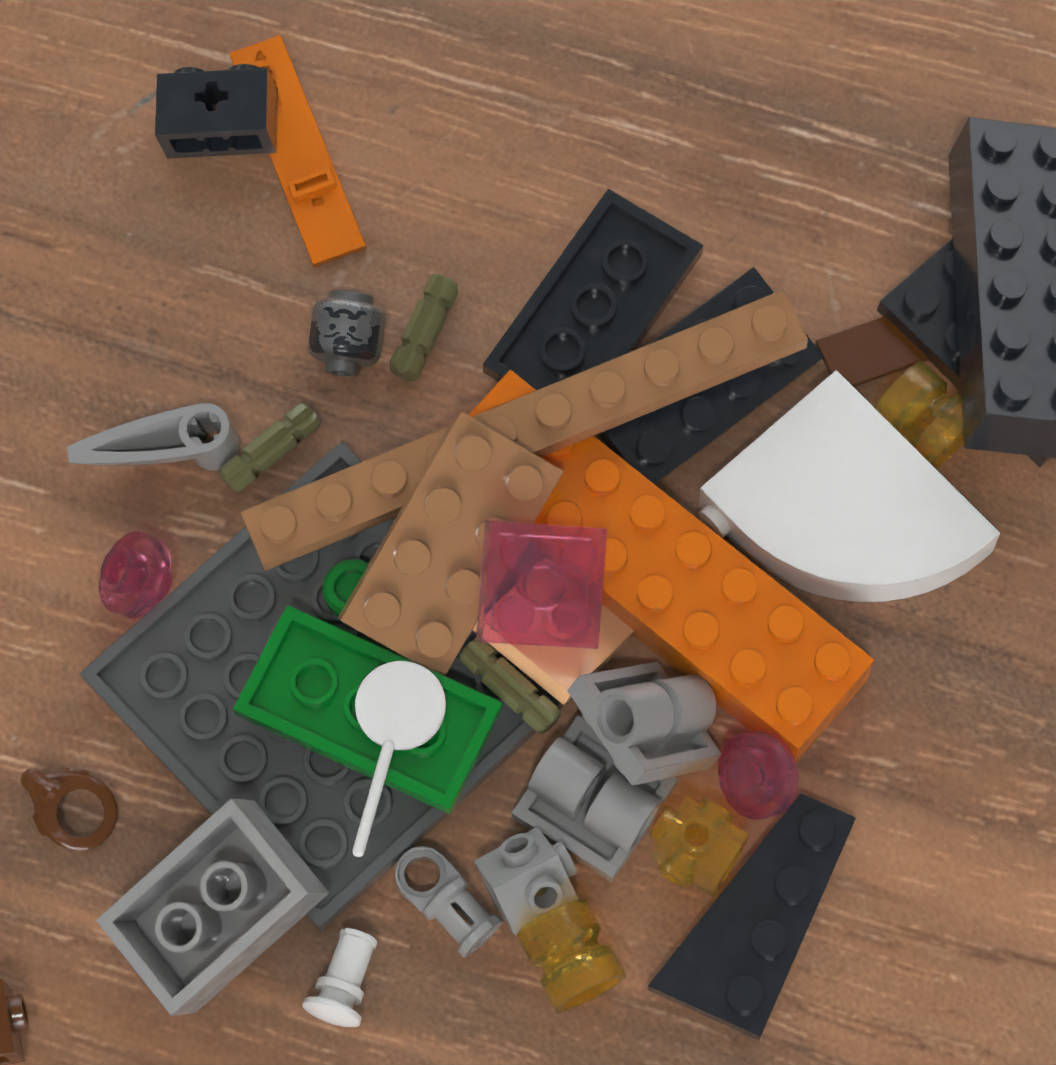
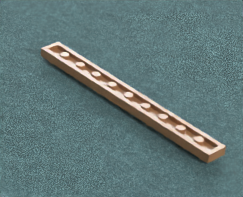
[240,289,808,571]

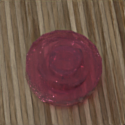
[98,531,172,619]
[718,729,799,820]

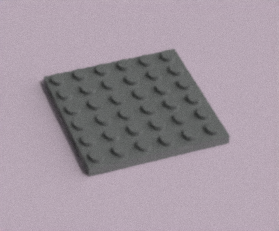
[79,441,572,932]

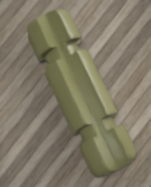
[389,274,458,382]
[218,402,320,492]
[459,637,561,734]

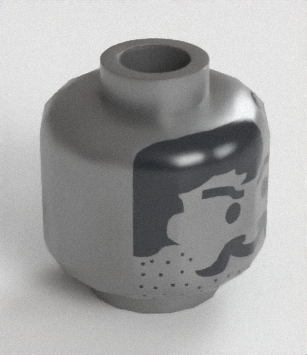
[307,290,385,377]

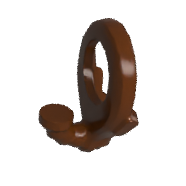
[20,768,118,851]

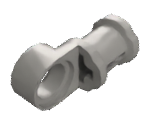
[395,846,504,958]

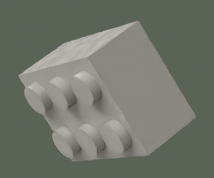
[96,798,329,1016]

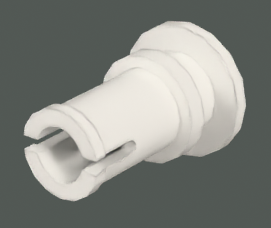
[302,928,377,1027]

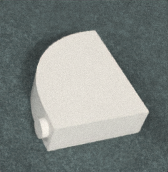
[698,370,1000,602]

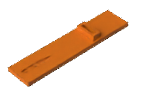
[229,35,366,268]

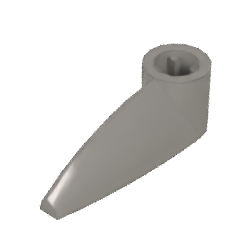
[67,403,241,471]

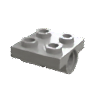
[567,661,722,786]
[512,715,678,883]

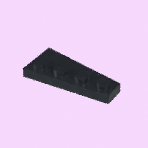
[647,793,856,1040]

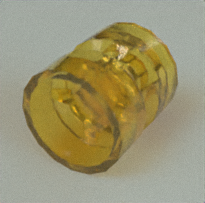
[875,361,964,469]
[517,899,626,1013]

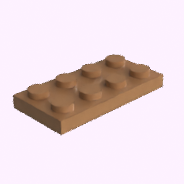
[338,410,564,676]

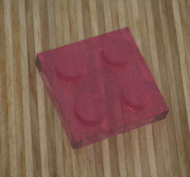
[476,520,607,649]

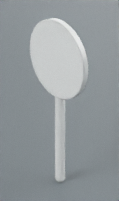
[352,661,446,857]

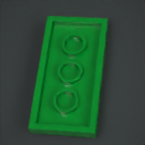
[233,605,503,815]

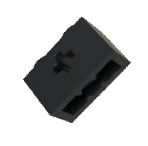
[155,64,278,159]

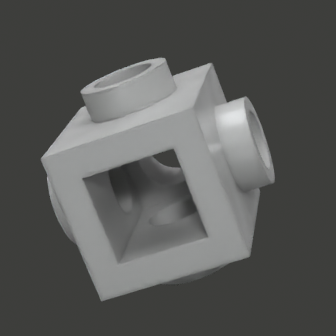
[474,827,579,935]

